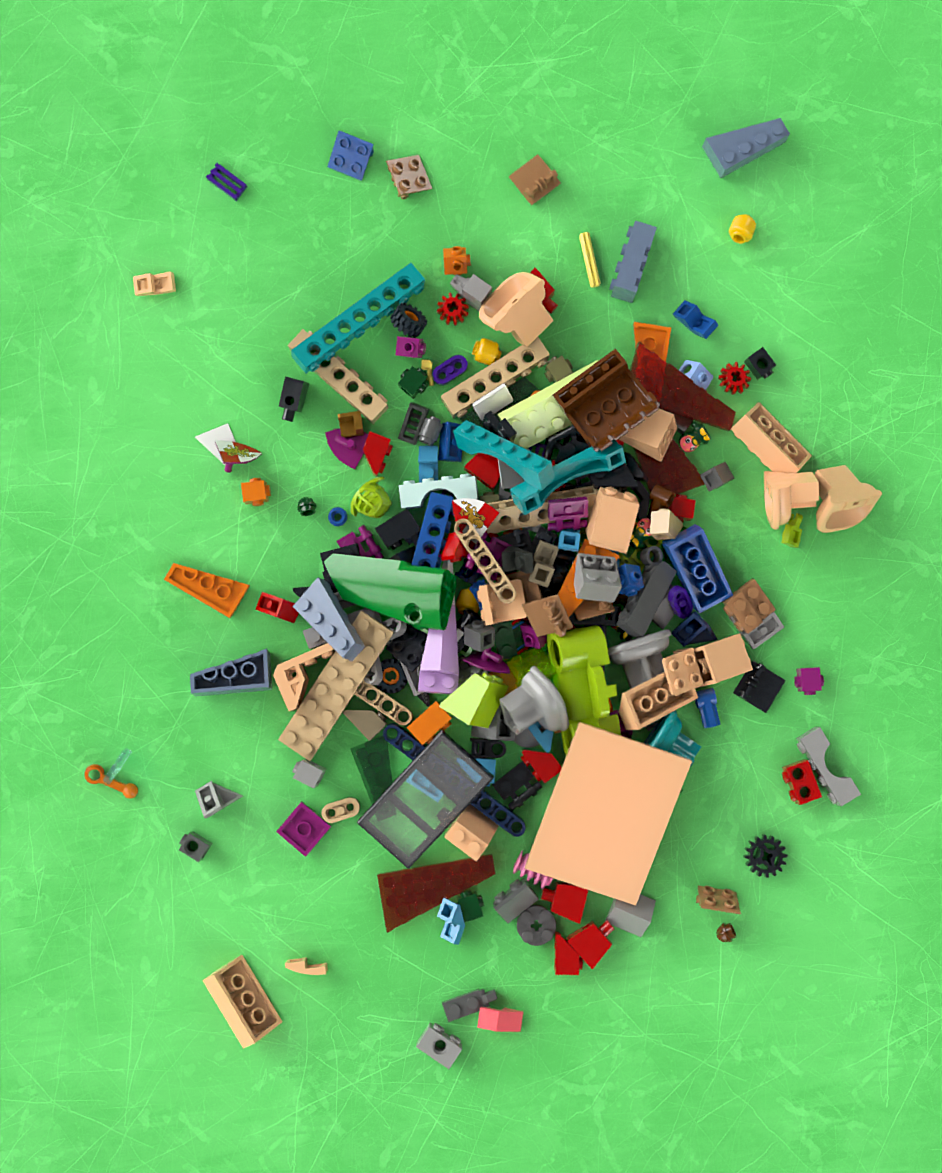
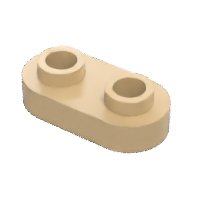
[322,797,360,823]

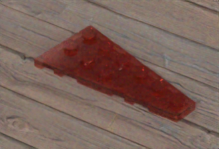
[630,341,736,431]

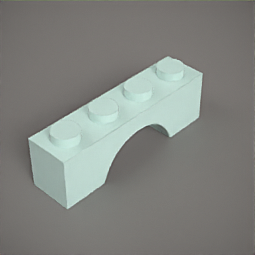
[399,474,479,510]

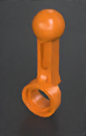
[84,764,138,799]

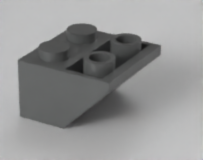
[471,704,515,741]
[493,878,539,923]

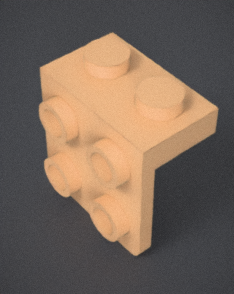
[477,579,527,625]
[662,648,704,696]

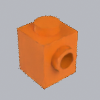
[241,478,271,506]

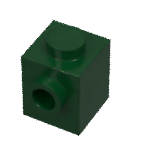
[398,366,428,399]
[456,889,484,922]

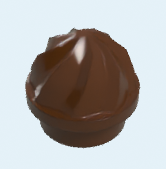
[716,923,737,942]

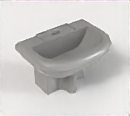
[608,629,671,689]
[500,666,569,735]

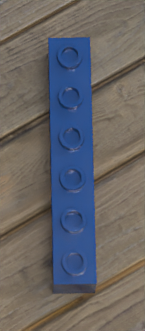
[412,492,454,568]

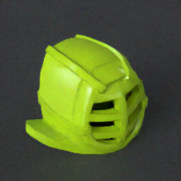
[351,476,392,518]

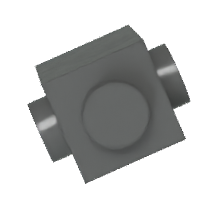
[464,620,495,652]

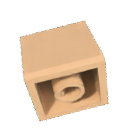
[619,409,677,462]
[584,487,640,554]
[693,633,753,688]
[445,804,499,861]

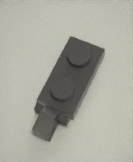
[442,989,497,1022]

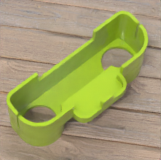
[547,625,621,756]

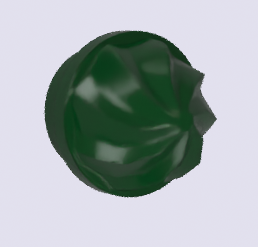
[297,497,316,516]

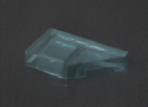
[103,748,132,785]

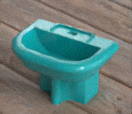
[644,710,701,767]

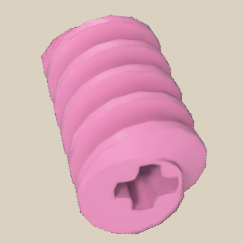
[513,850,553,889]

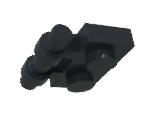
[492,761,542,811]

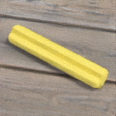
[579,232,601,288]

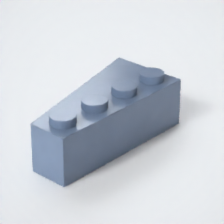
[609,220,657,303]

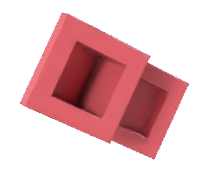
[477,1006,524,1032]

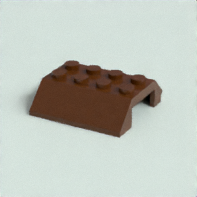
[553,348,660,452]

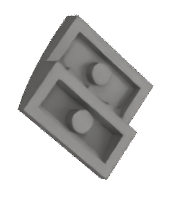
[728,612,784,650]

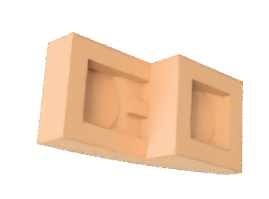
[133,271,176,296]
[285,957,328,975]

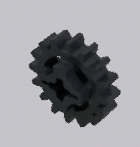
[743,834,787,878]

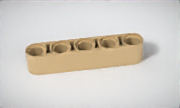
[454,519,516,603]
[354,680,413,725]

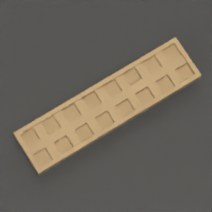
[278,610,394,761]

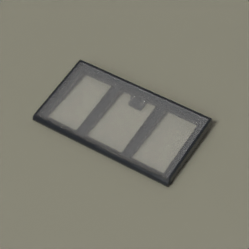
[357,730,494,869]

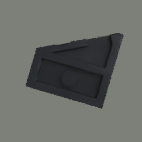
[586,463,638,490]

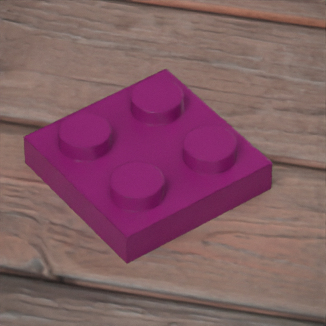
[276,801,331,857]

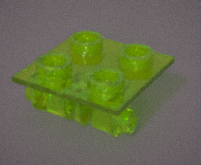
[505,649,556,688]

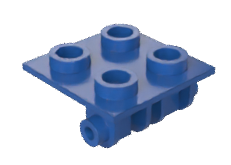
[327,130,374,181]

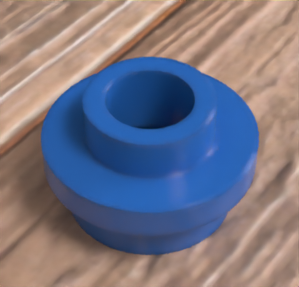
[328,507,347,526]

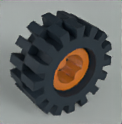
[390,303,427,338]
[373,659,408,693]

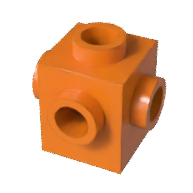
[443,246,471,275]

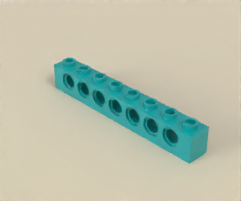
[291,263,425,374]

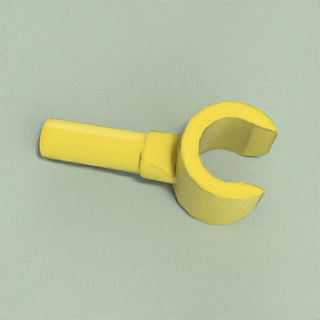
[421,359,434,386]

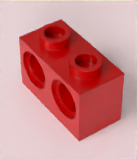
[782,759,822,805]

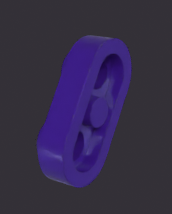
[433,355,468,385]
[668,585,693,619]

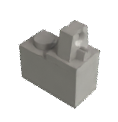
[450,274,492,311]

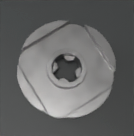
[517,905,556,946]

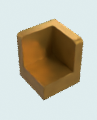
[338,411,364,438]

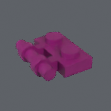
[547,496,588,532]
[337,525,384,559]
[465,533,511,580]

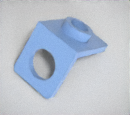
[676,360,713,392]

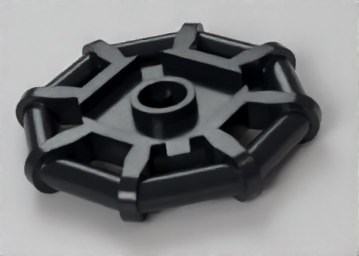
[543,424,590,489]

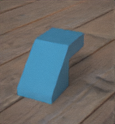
[558,528,580,552]
[437,898,465,945]

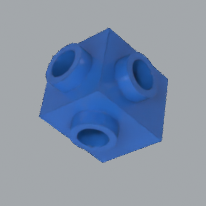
[618,564,644,596]

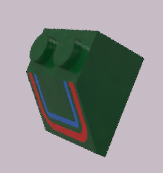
[491,617,532,660]

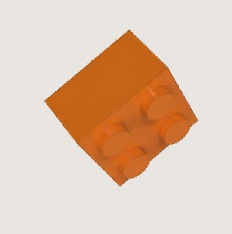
[407,701,452,745]

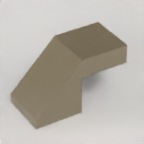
[529,540,559,588]

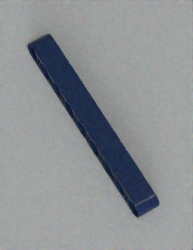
[383,723,526,837]

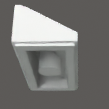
[472,384,513,421]

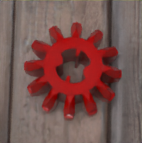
[437,293,469,326]
[718,362,751,395]

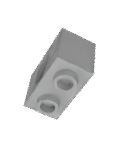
[292,759,327,789]
[416,1023,462,1069]

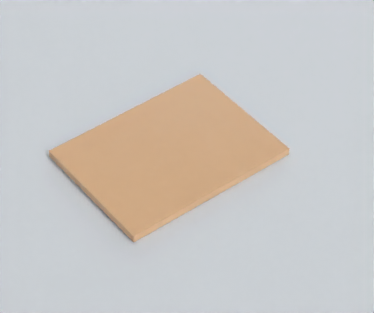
[525,721,692,905]

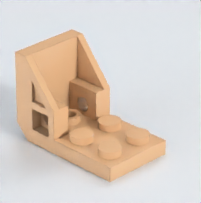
[273,643,335,711]

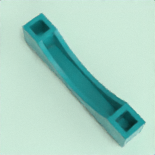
[453,420,555,490]
[510,439,626,515]

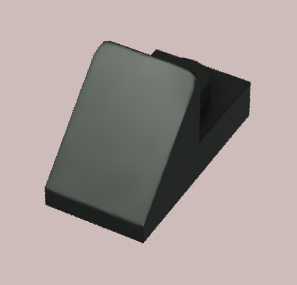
[502,546,533,574]

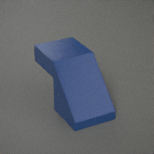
[673,300,718,339]

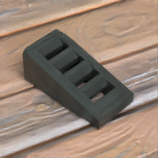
[398,402,430,445]

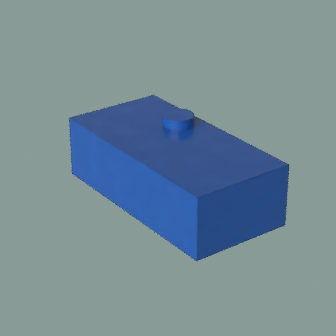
[662,524,733,613]

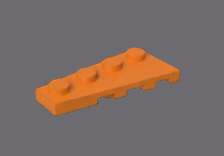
[633,322,671,403]
[558,539,620,617]
[164,563,250,618]

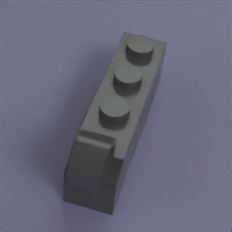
[616,546,677,637]

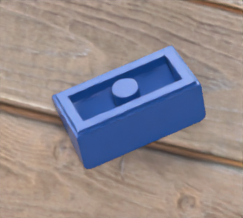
[438,422,462,462]

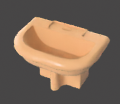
[479,272,554,347]
[814,465,882,533]
[764,471,819,530]

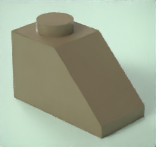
[343,710,387,741]

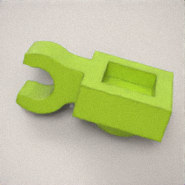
[781,513,803,548]

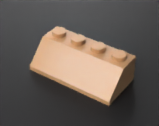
[731,402,812,474]
[619,672,698,730]
[202,955,282,1048]

